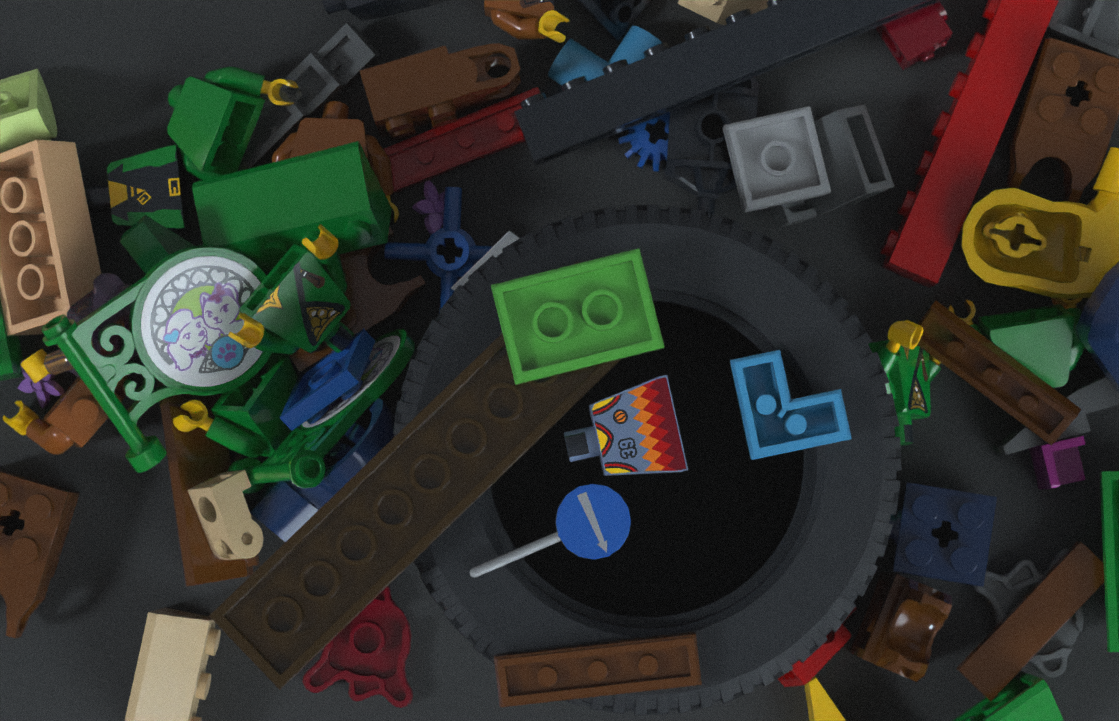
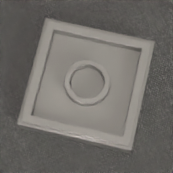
[723,106,831,213]

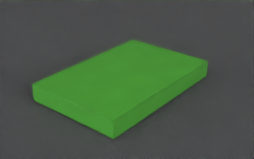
[491,248,664,385]

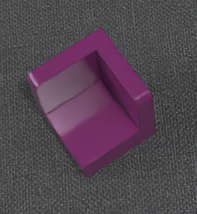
[1029,436,1086,489]

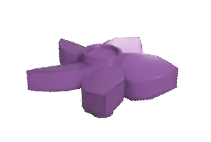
[412,180,445,234]
[18,359,65,409]

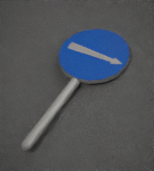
[470,484,631,578]

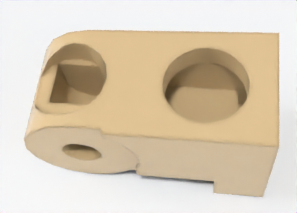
[187,470,263,560]

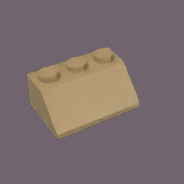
[125,607,221,721]

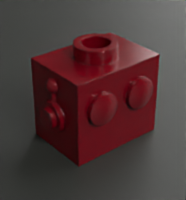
[875,2,953,71]

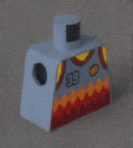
[564,375,688,476]

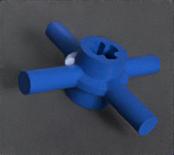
[384,187,493,314]

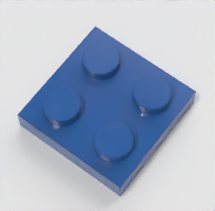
[280,328,375,431]

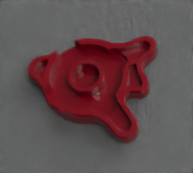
[302,586,414,708]

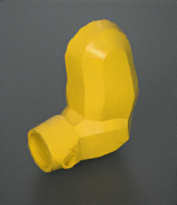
[961,147,1119,299]

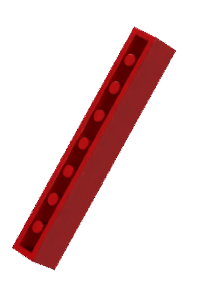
[880,0,1059,288]

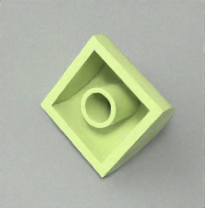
[0,68,57,153]

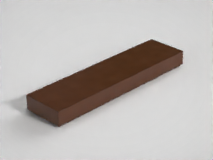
[918,301,1081,446]
[956,541,1104,701]
[494,632,702,707]

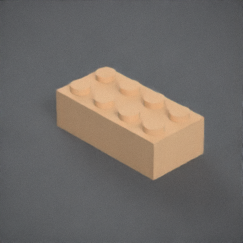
[0,140,107,336]

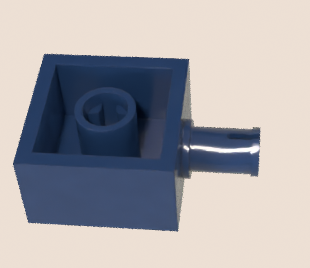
[889,483,997,587]

